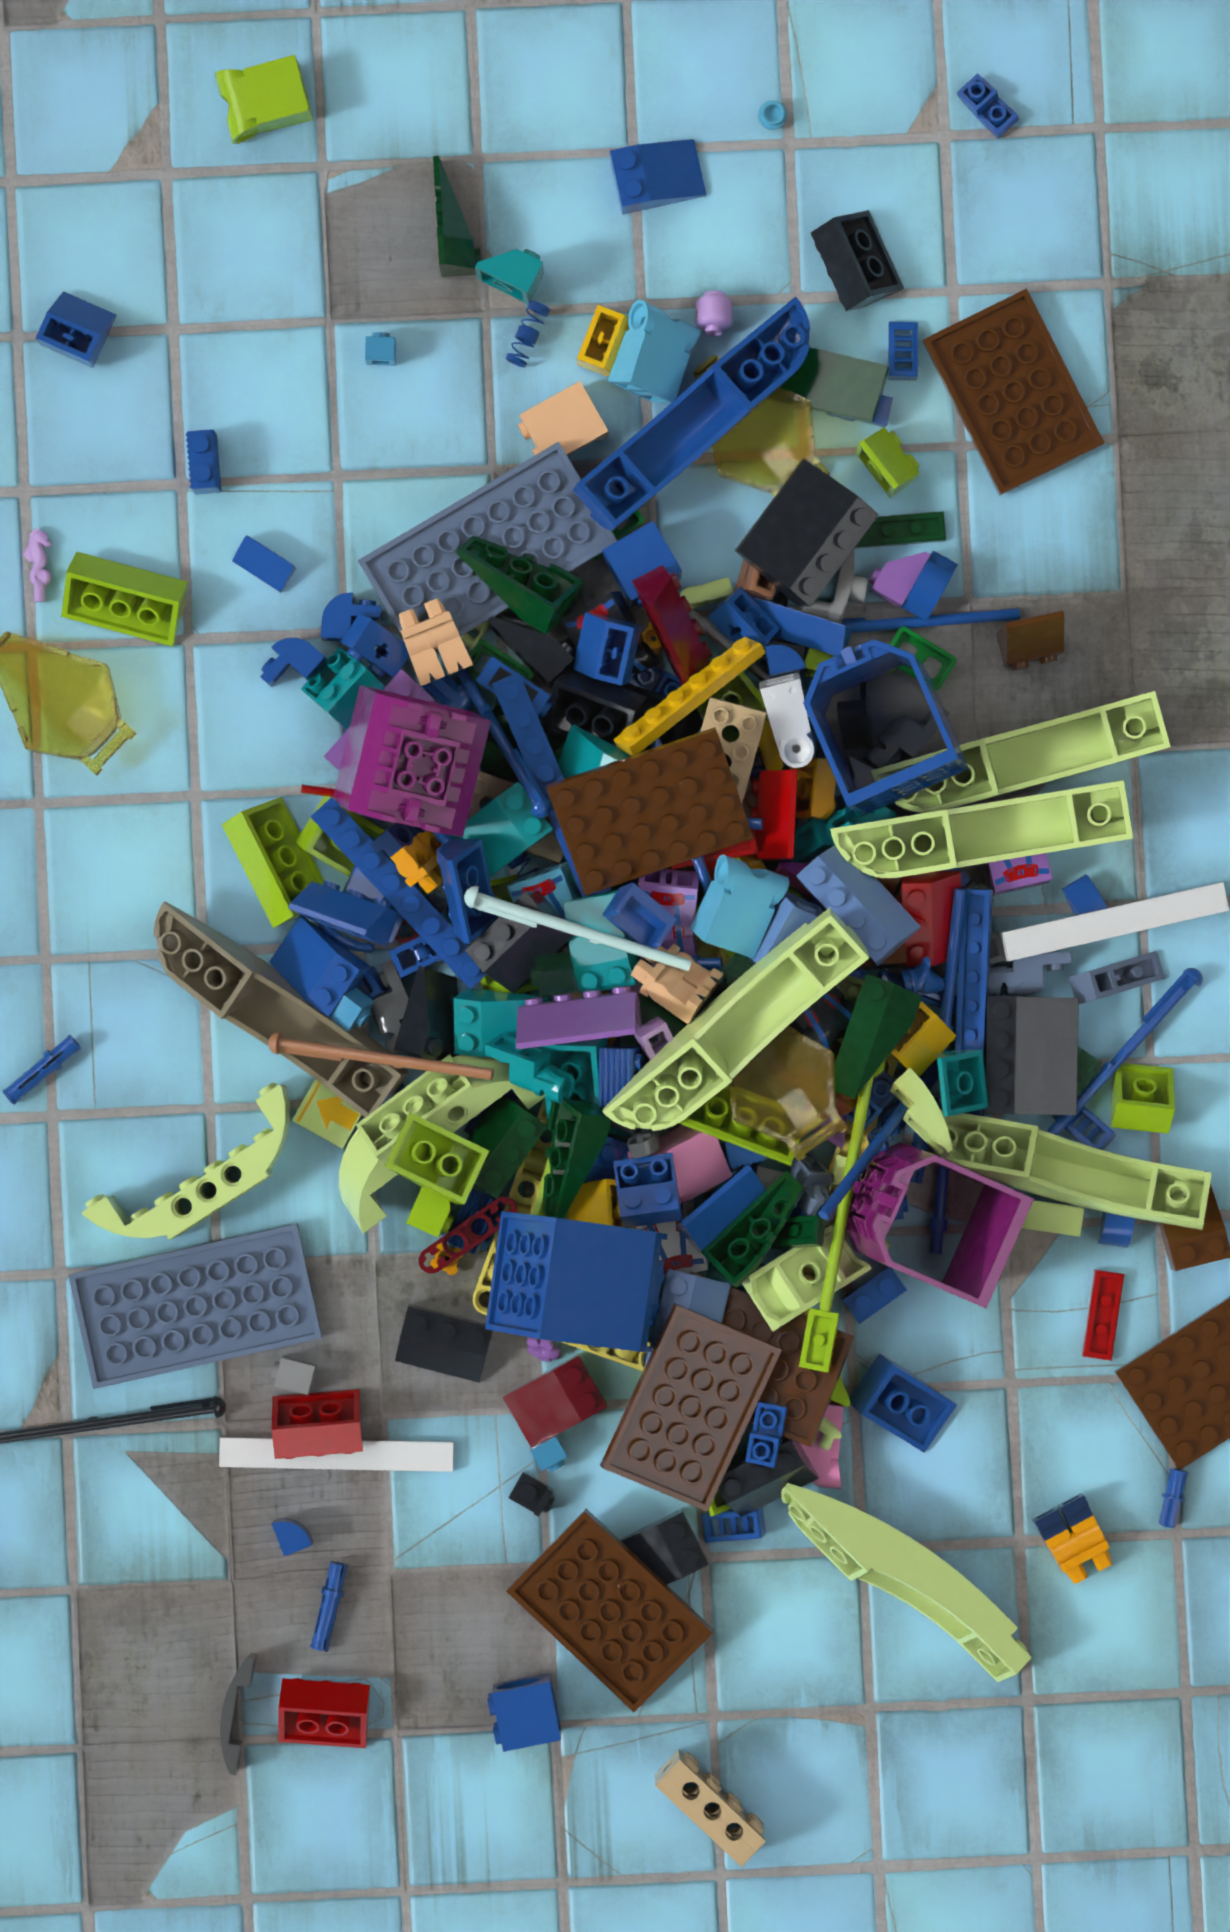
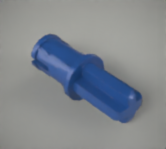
[1159,1468,1189,1528]

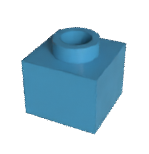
[365,332,396,366]
[330,988,374,1031]
[530,1435,568,1472]

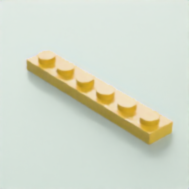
[613,637,766,756]

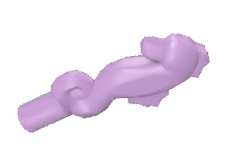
[23,528,52,603]

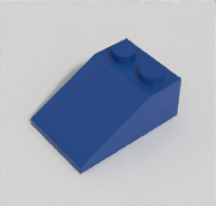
[610,139,707,215]
[269,915,370,1017]
[849,1353,957,1453]

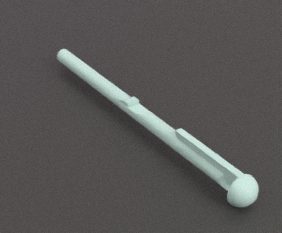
[464,886,692,971]

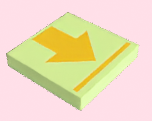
[292,1079,362,1149]

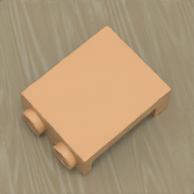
[518,381,609,456]

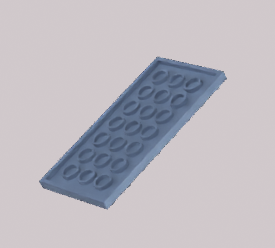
[358,442,617,651]
[69,1223,323,1389]

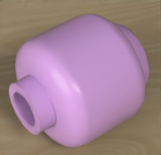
[695,291,733,336]

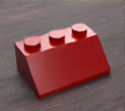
[751,770,797,862]
[902,871,961,967]
[271,1389,363,1459]
[278,1678,370,1748]

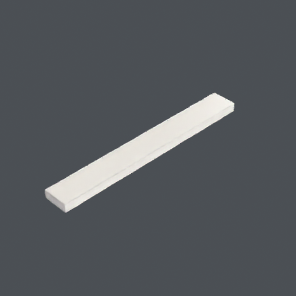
[1001,882,1229,961]
[219,1437,454,1472]

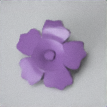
[527,1337,561,1362]

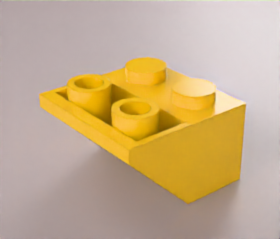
[577,305,629,377]
[890,1001,956,1077]
[566,1179,636,1229]

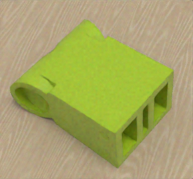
[215,54,314,144]

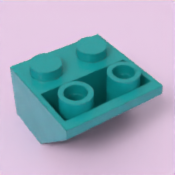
[301,646,385,730]

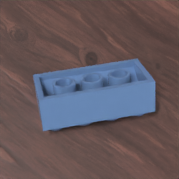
[796,845,921,967]
[644,1269,731,1368]

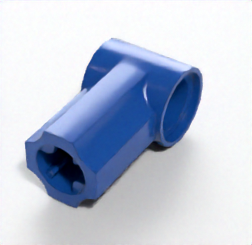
[419,672,475,711]

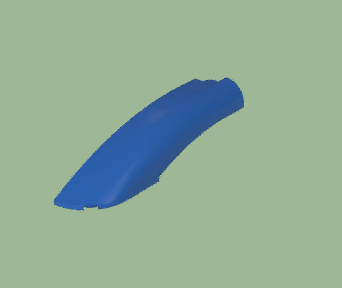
[573,296,810,530]

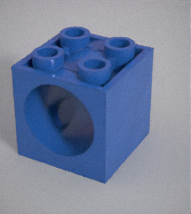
[602,521,682,608]
[487,1673,562,1752]

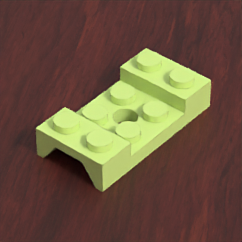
[742,1222,872,1332]

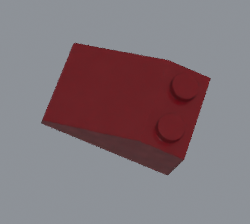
[503,1353,607,1448]

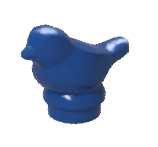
[899,957,945,994]

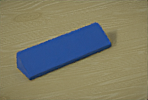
[750,596,853,656]

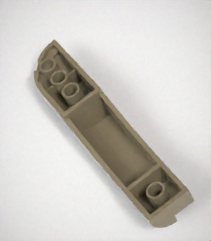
[154,902,409,1117]

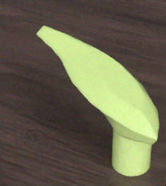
[819,1417,842,1450]

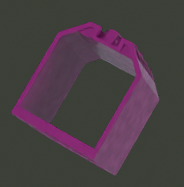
[333,685,491,837]
[846,1142,1034,1309]

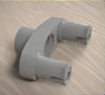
[803,550,869,624]

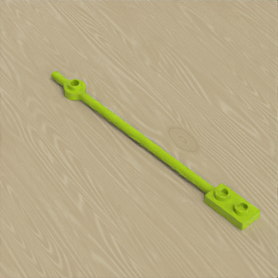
[799,1060,886,1373]

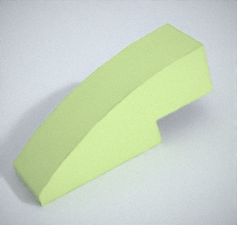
[890,1068,953,1160]
[1022,1200,1084,1237]

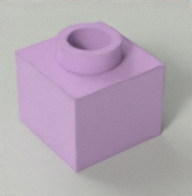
[634,1016,674,1060]

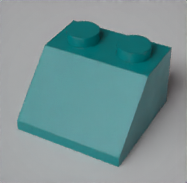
[475,249,544,305]
[937,1049,988,1117]

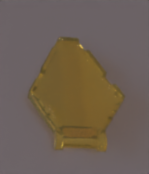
[693,355,830,497]
[0,631,137,776]
[729,1025,848,1162]

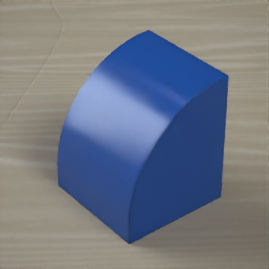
[764,645,805,678]
[1098,1212,1135,1248]
[272,1518,314,1557]

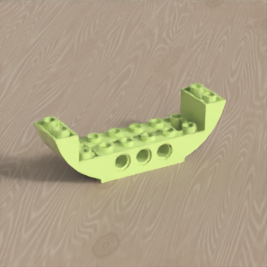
[339,1054,545,1234]
[81,1083,290,1240]

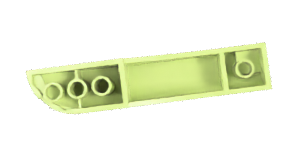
[871,691,1171,813]
[830,780,1133,878]
[602,907,869,1131]
[936,1109,1212,1230]
[781,1483,1032,1682]

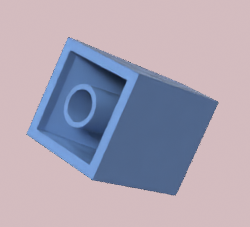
[746,891,825,964]

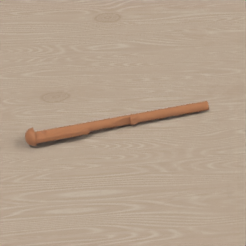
[268,1032,494,1080]

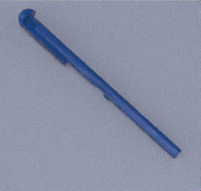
[841,608,1020,633]
[456,668,552,818]
[1046,968,1203,1136]
[818,1060,939,1220]

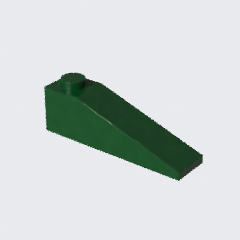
[433,156,481,277]
[456,536,584,635]
[826,974,922,1099]
[542,1096,612,1219]
[701,1171,805,1288]

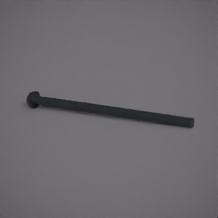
[0,1396,226,1444]

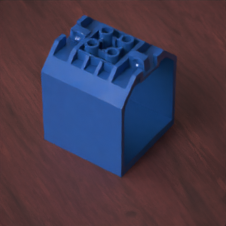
[803,639,969,816]
[485,1211,668,1352]

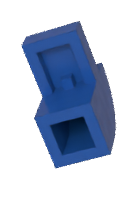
[901,550,958,621]
[321,592,383,642]
[260,638,327,687]

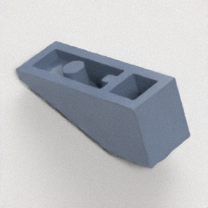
[1069,951,1165,1004]

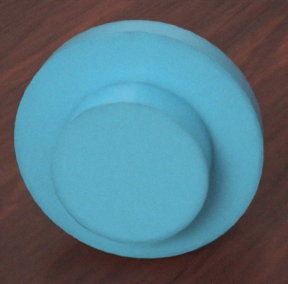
[758,100,787,130]

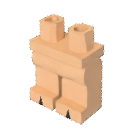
[399,598,473,686]
[631,943,724,1024]

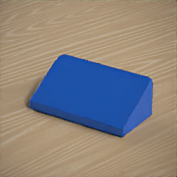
[232,535,296,593]

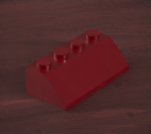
[632,565,713,685]

